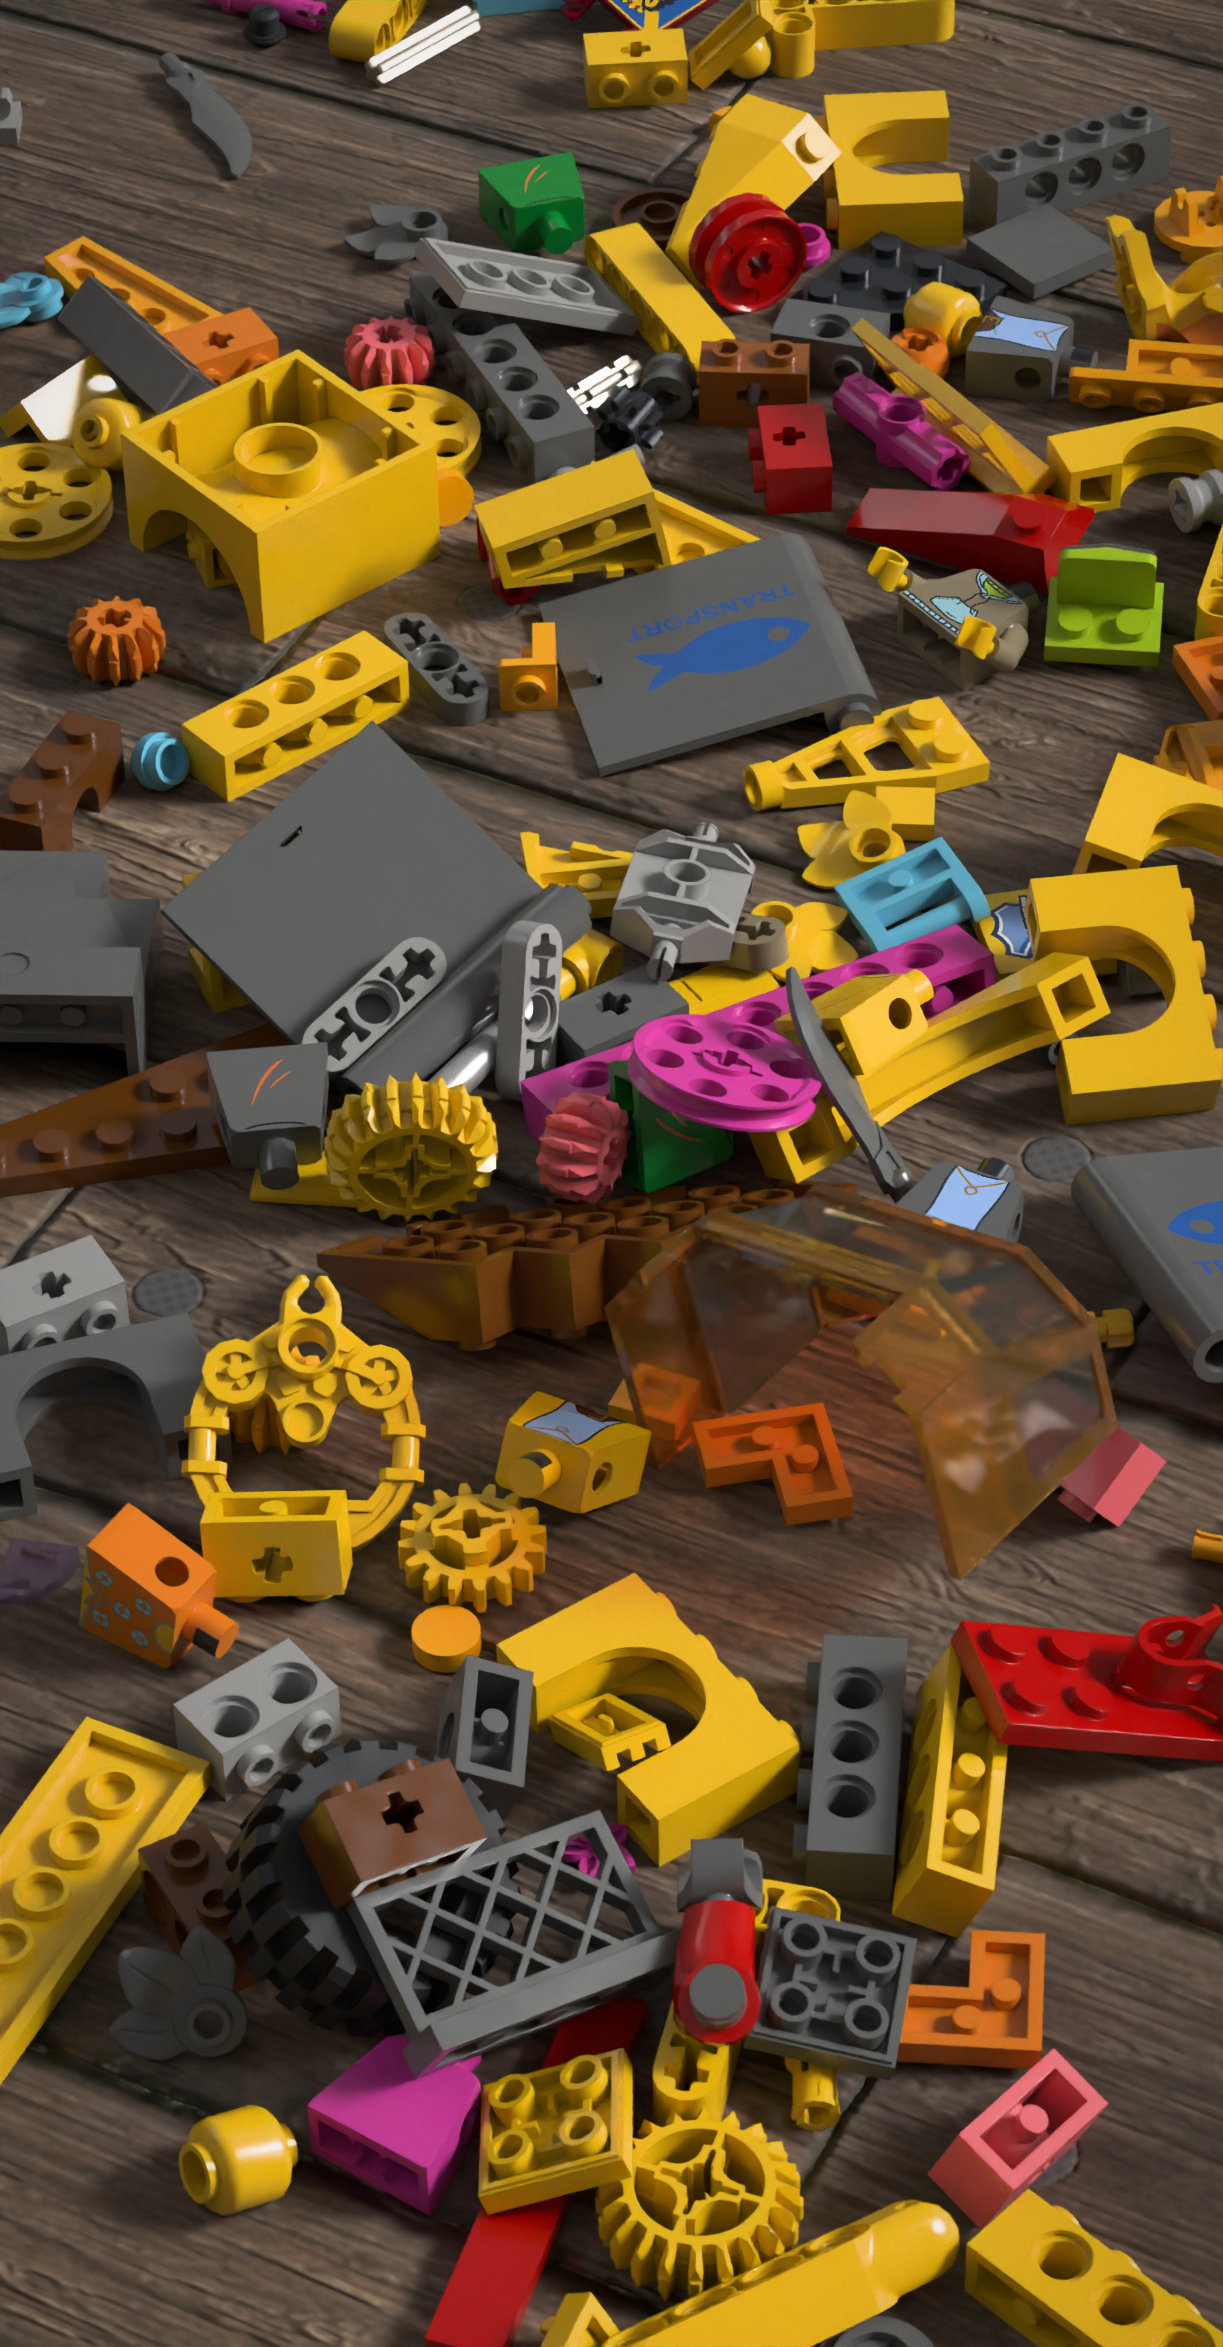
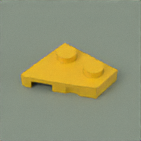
[520,832,633,919]

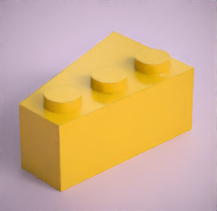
[474,448,672,589]

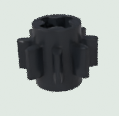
[596,387,664,453]

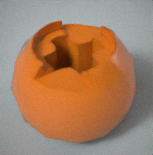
[886,327,951,388]

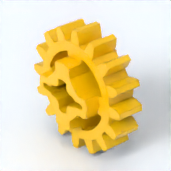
[398,1483,547,1613]

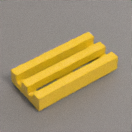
[548,1693,671,1772]

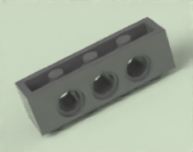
[968,102,1172,229]
[792,1634,908,1902]

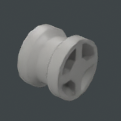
[1168,469,1223,533]

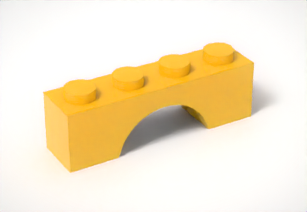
[1046,402,1223,513]

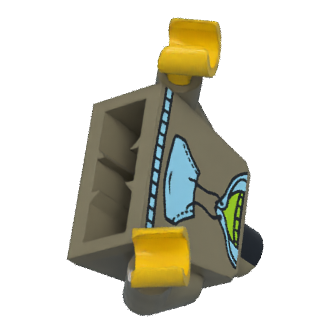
[867,547,1040,692]

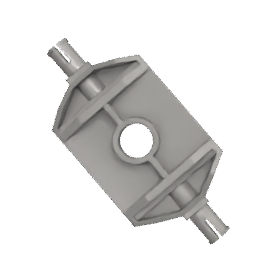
[610,822,756,981]

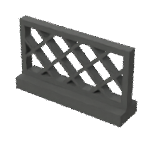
[346,1809,679,2079]

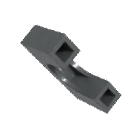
[0,1312,233,1522]

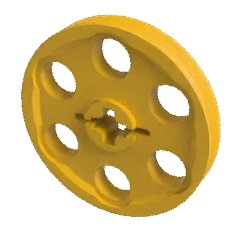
[360,384,482,478]
[0,443,114,561]

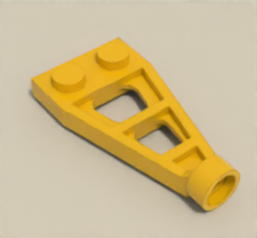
[742,696,990,812]

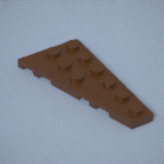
[0,1022,334,1198]

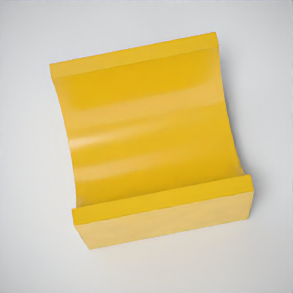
[120,349,441,644]

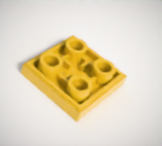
[478,2048,633,2215]

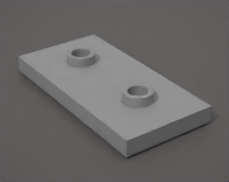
[414,237,640,336]

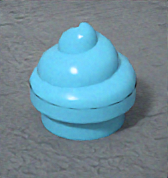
[130,732,190,791]

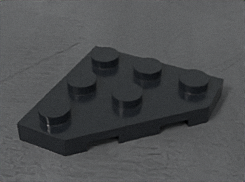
[790,231,1008,331]

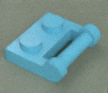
[834,836,991,954]

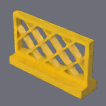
[851,318,1058,494]

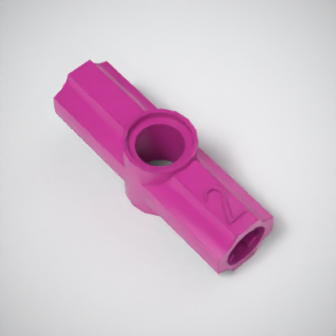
[833,372,969,491]

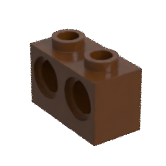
[138,1822,267,1992]

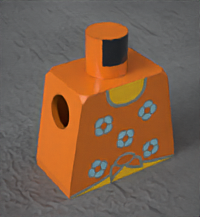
[79,1503,240,1668]

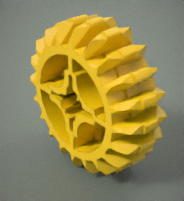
[324,1072,498,1224]
[595,2106,804,2301]

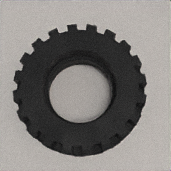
[223,1737,521,2038]

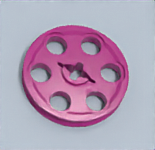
[628,1014,822,1132]

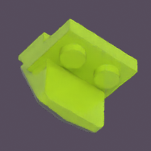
[1044,543,1164,667]

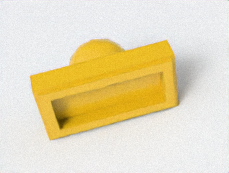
[689,0,774,91]

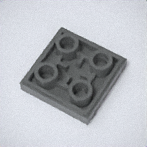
[966,203,1114,300]
[743,1906,917,2081]

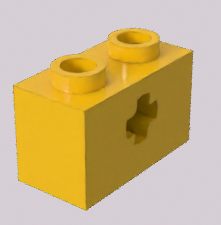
[583,28,688,109]
[200,1490,353,1603]

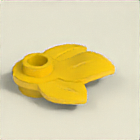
[797,790,906,890]
[751,901,858,982]

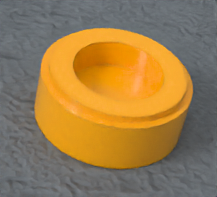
[437,468,474,527]
[411,1605,481,1673]

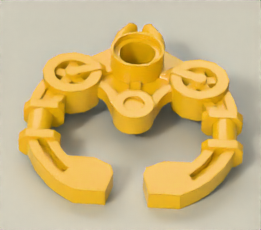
[181,1275,426,1552]

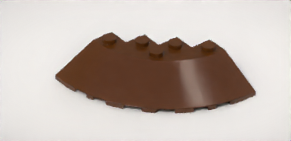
[316,1181,857,1351]

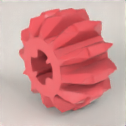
[344,315,435,390]
[536,1092,631,1203]

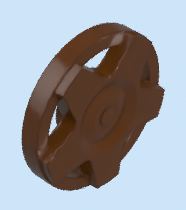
[612,187,691,251]

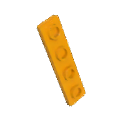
[1069,339,1223,413]

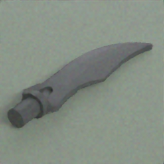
[159,52,252,179]
[786,967,914,1204]

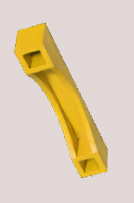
[747,952,1111,1183]

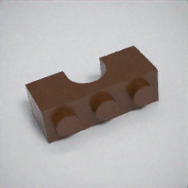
[0,710,125,851]

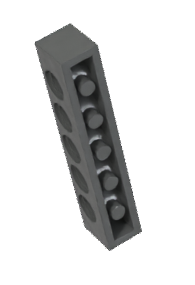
[404,271,595,484]

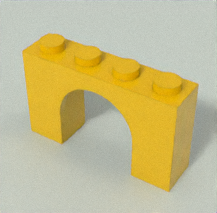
[814,90,964,250]
[1072,753,1223,875]
[1024,865,1223,1125]
[496,1573,802,1867]

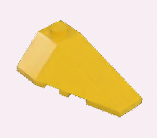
[665,94,842,291]

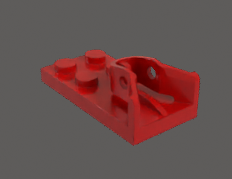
[950,1604,1223,1762]

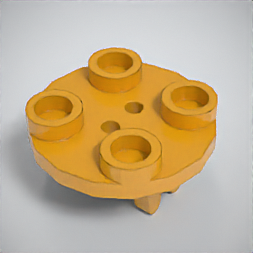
[1153,176,1223,264]

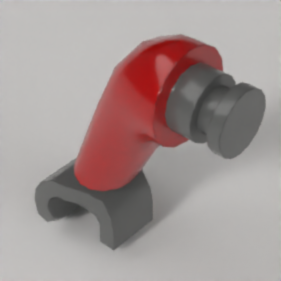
[672,1838,763,2047]

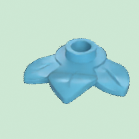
[0,272,64,329]

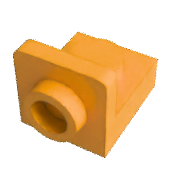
[498,622,558,711]

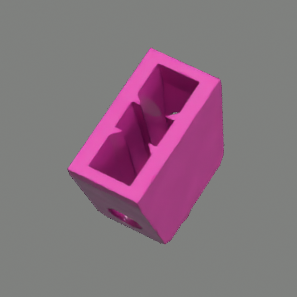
[307,2035,482,2216]

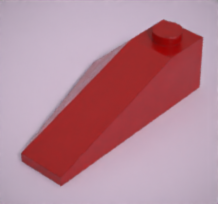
[846,488,1094,595]

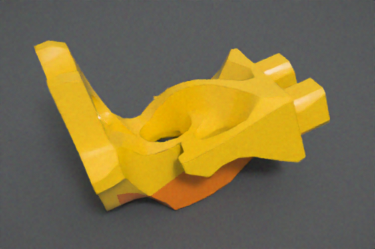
[1105,215,1223,346]

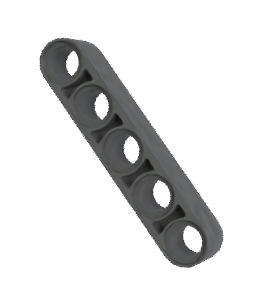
[58,274,219,415]

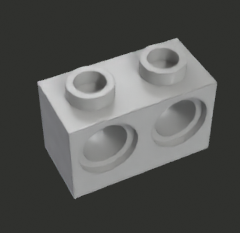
[173,1638,342,1802]

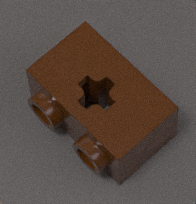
[297,1758,487,1910]

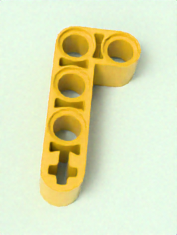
[764,0,955,79]
[653,1879,840,2128]

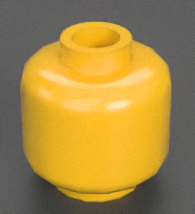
[903,282,984,359]
[72,398,149,472]
[179,2105,298,2216]

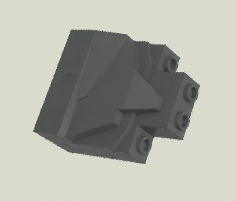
[0,851,164,1076]

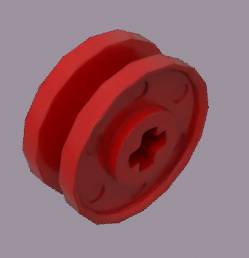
[689,192,807,313]

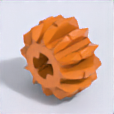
[68,595,166,686]

